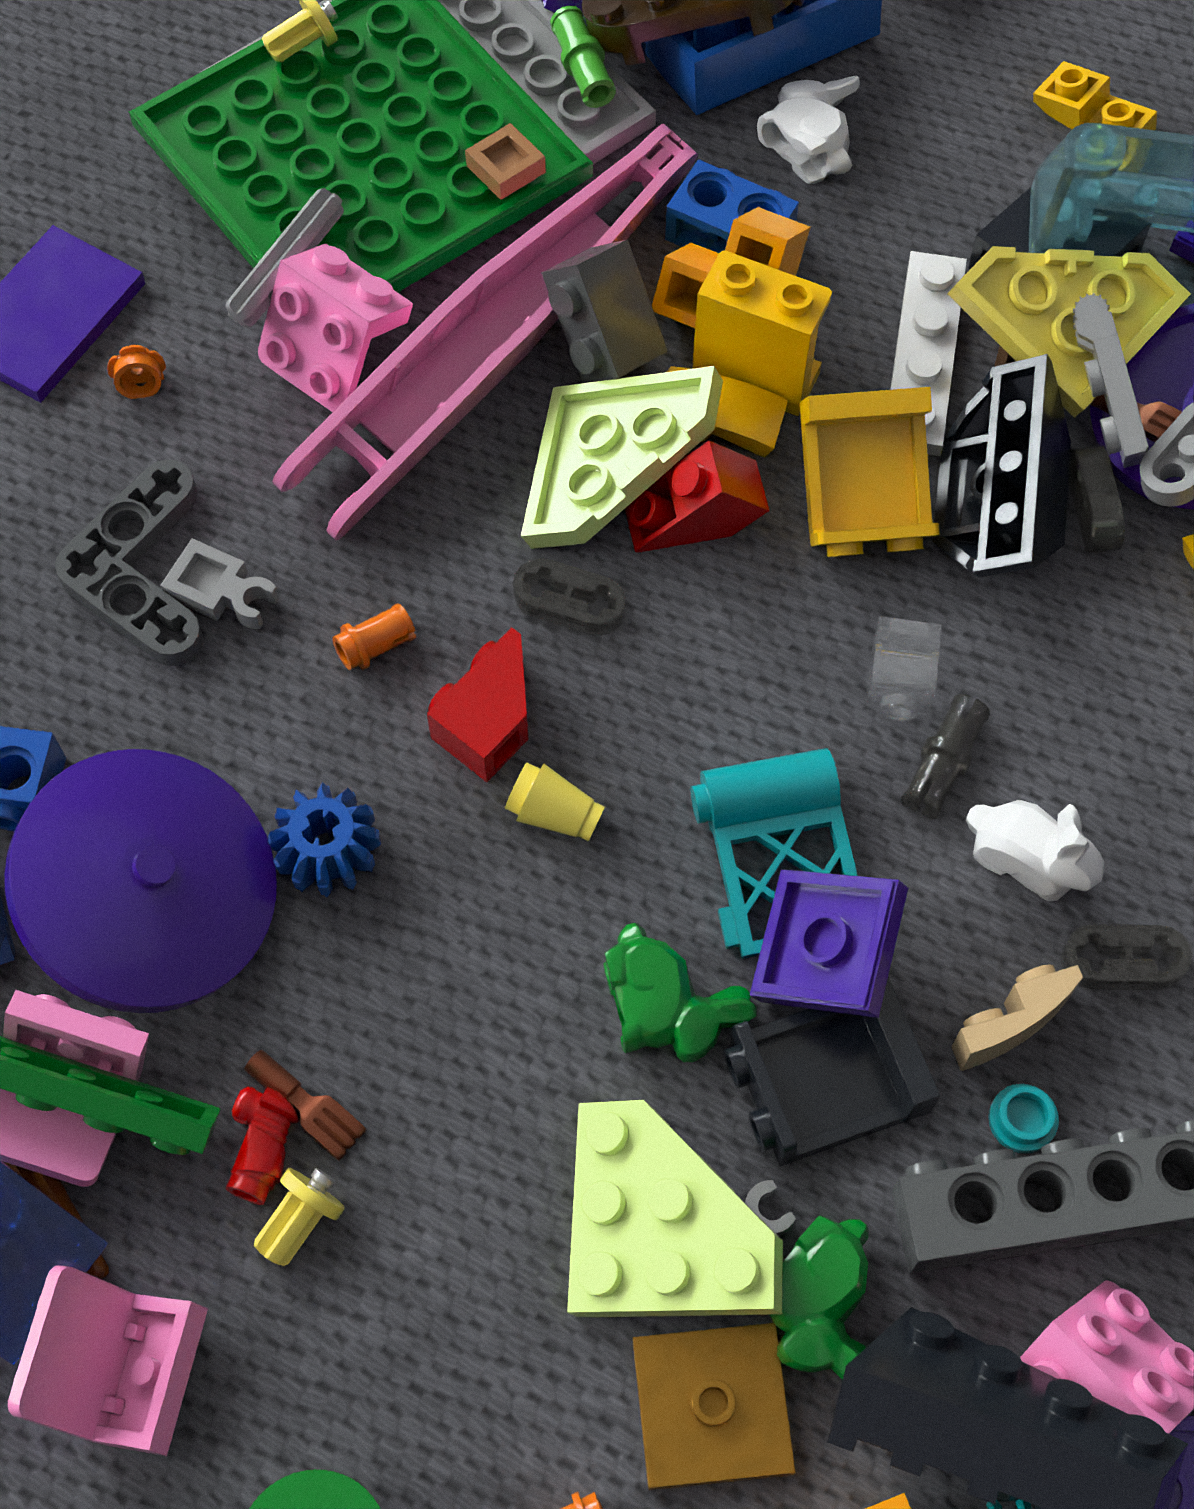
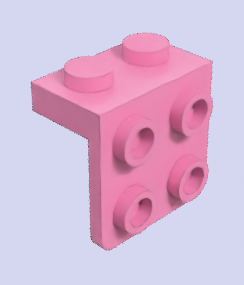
[258,243,413,412]
[0,990,149,1187]
[8,1265,208,1456]
[1020,1280,1194,1434]

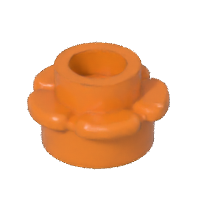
[107,345,166,399]

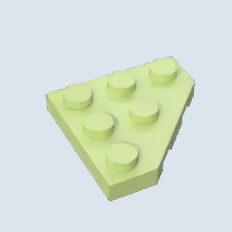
[521,366,723,549]
[567,1100,783,1317]

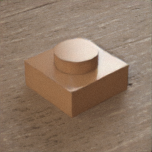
[465,123,546,200]

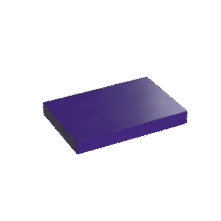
[0,225,146,403]

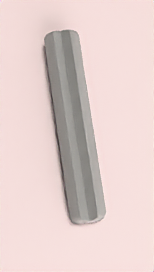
[225,188,344,328]

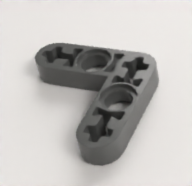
[55,459,204,666]

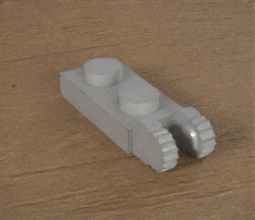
[1073,293,1149,468]

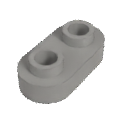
[1140,402,1194,506]

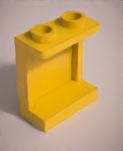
[692,251,832,416]
[800,387,940,557]

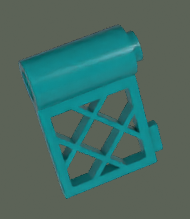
[690,748,858,959]

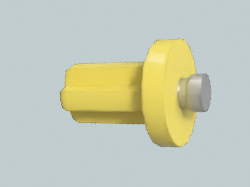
[262,0,338,62]
[254,1168,345,1266]

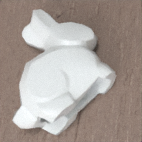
[757,76,860,184]
[966,800,1105,901]

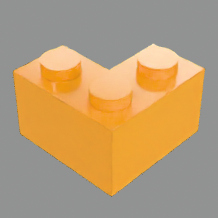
[652,207,811,328]

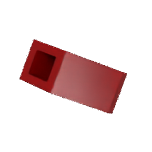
[625,441,770,552]
[427,627,529,782]

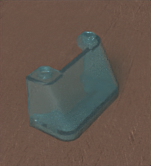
[1029,123,1194,253]

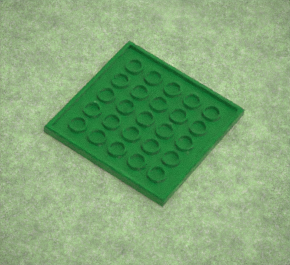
[129,0,593,293]

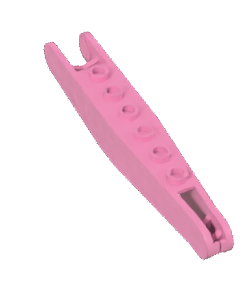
[272,123,698,540]

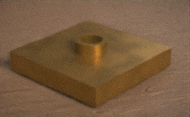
[633,1323,795,1490]

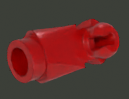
[225,1086,299,1205]

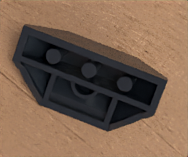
[932,354,1071,578]

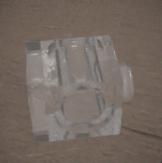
[865,616,942,721]

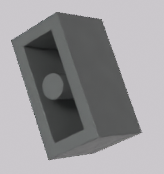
[541,239,668,383]

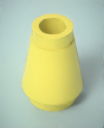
[505,763,605,842]

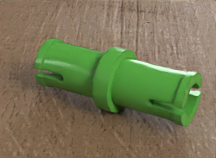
[550,6,616,108]

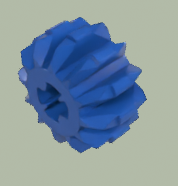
[268,782,381,897]

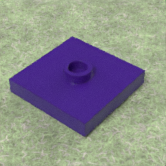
[750,869,909,1018]

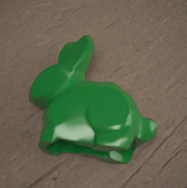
[603,923,757,1062]
[769,1215,869,1380]

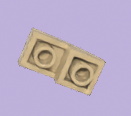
[952,965,1083,1071]

